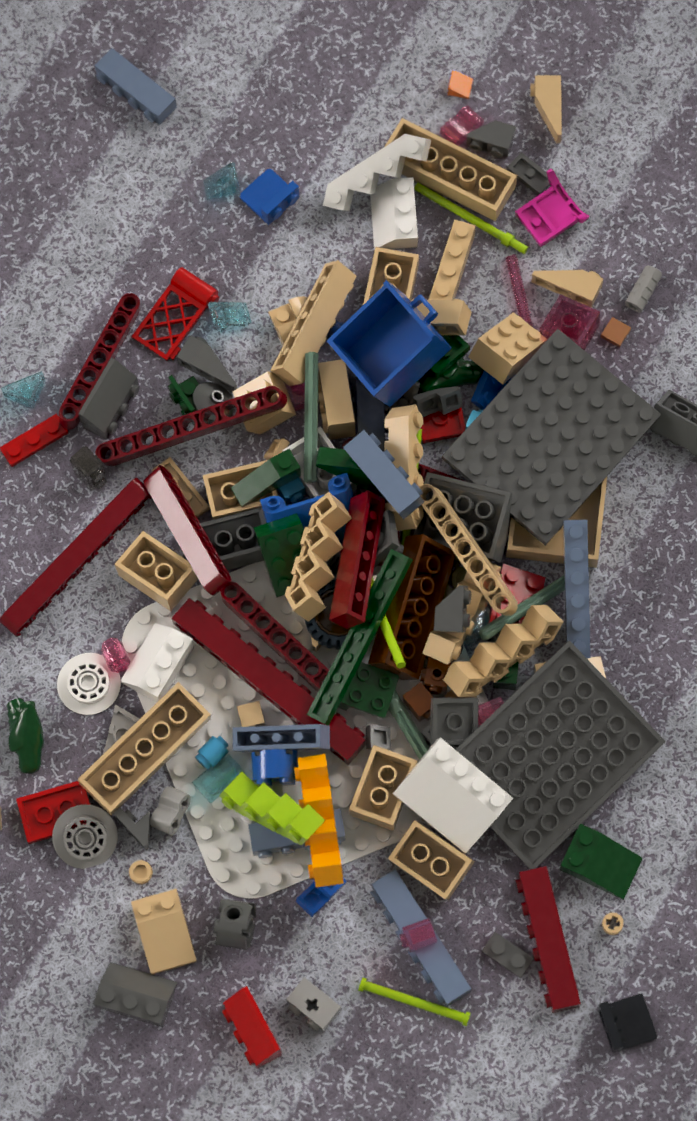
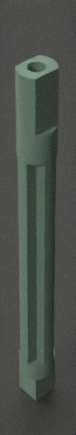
[388,690,429,760]

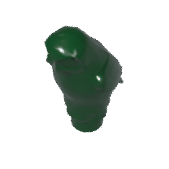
[419,352,484,393]
[7,698,44,774]

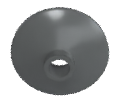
[192,382,234,422]

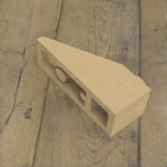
[530,75,562,143]
[531,270,603,308]

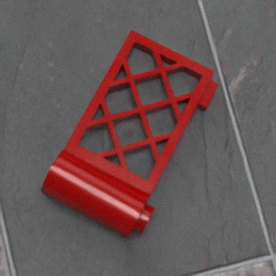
[131,267,220,361]

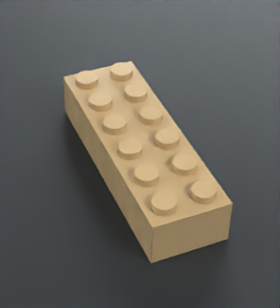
[385,118,517,221]
[78,682,211,816]

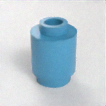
[195,736,229,770]

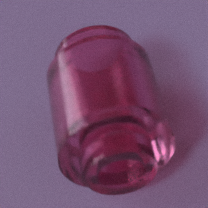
[101,638,130,673]

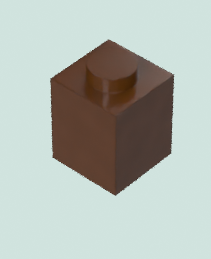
[402,682,434,722]

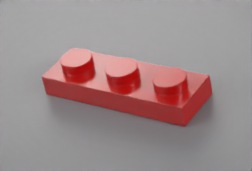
[0,413,69,468]

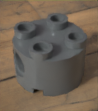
[214,899,256,950]

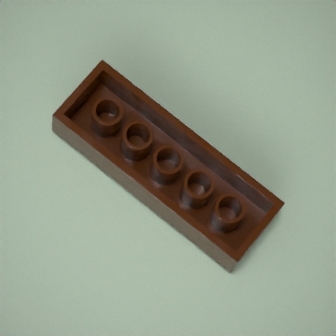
[368,534,455,680]

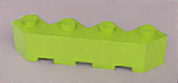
[219,772,325,845]

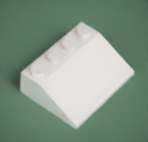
[393,738,513,854]

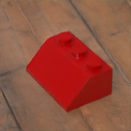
[222,986,282,1069]

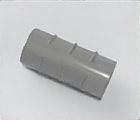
[625,265,662,313]

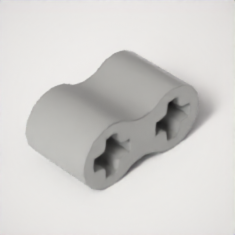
[150,786,191,835]

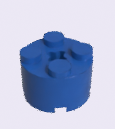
[251,749,299,787]

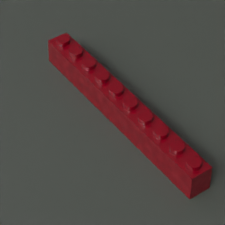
[172,598,366,765]

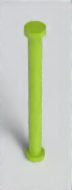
[358,977,471,1026]

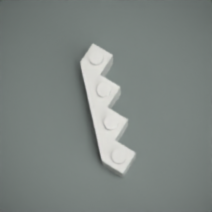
[323,134,431,211]

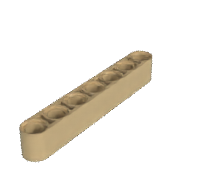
[419,484,518,616]

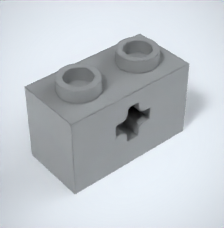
[286,977,342,1032]

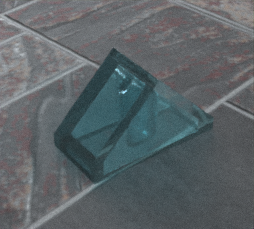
[203,162,240,200]
[1,371,46,409]

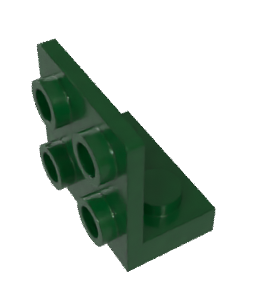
[423,335,471,378]
[167,375,199,426]
[338,662,399,719]

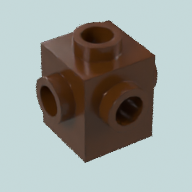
[420,657,452,695]

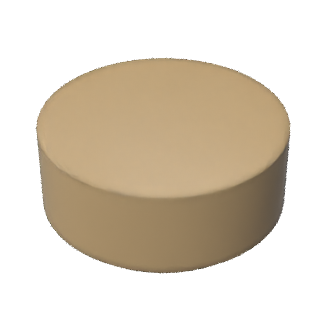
[129,860,153,884]

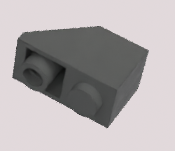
[467,120,516,158]
[434,585,471,632]

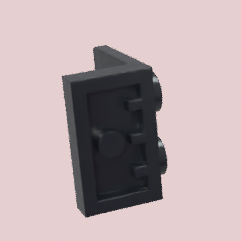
[597,993,657,1053]

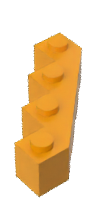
[294,754,344,888]

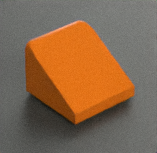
[448,70,473,99]

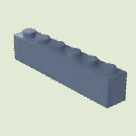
[563,519,591,658]
[370,869,471,1007]

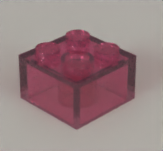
[540,294,600,351]

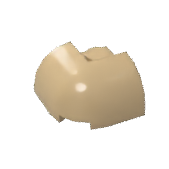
[268,296,308,346]

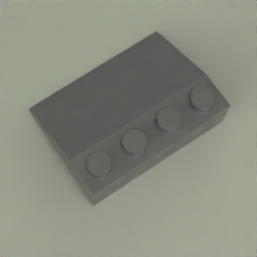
[410,472,512,563]

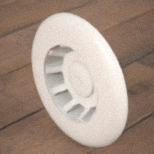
[57,653,121,715]

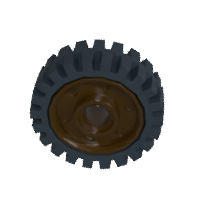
[305,580,351,650]

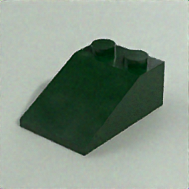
[560,823,643,900]

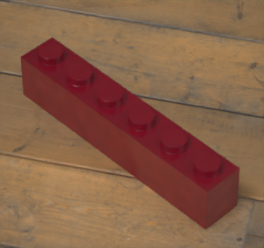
[329,490,386,629]
[515,866,581,1013]

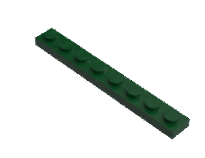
[307,549,413,726]

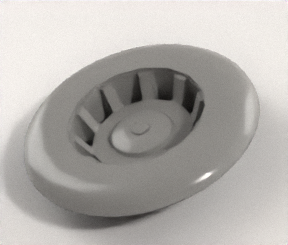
[52,805,118,869]

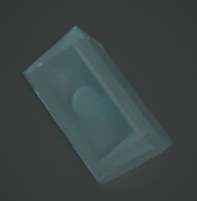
[192,754,245,803]

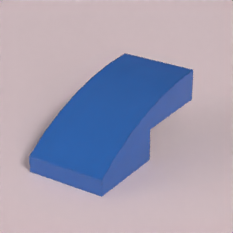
[295,878,347,917]

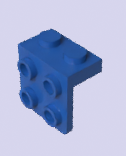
[240,169,300,225]

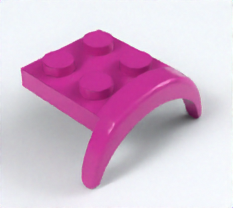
[515,169,589,247]

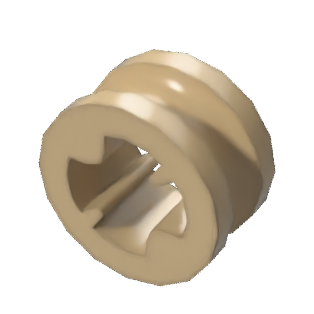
[602,912,624,935]

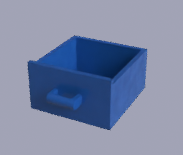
[327,280,452,407]

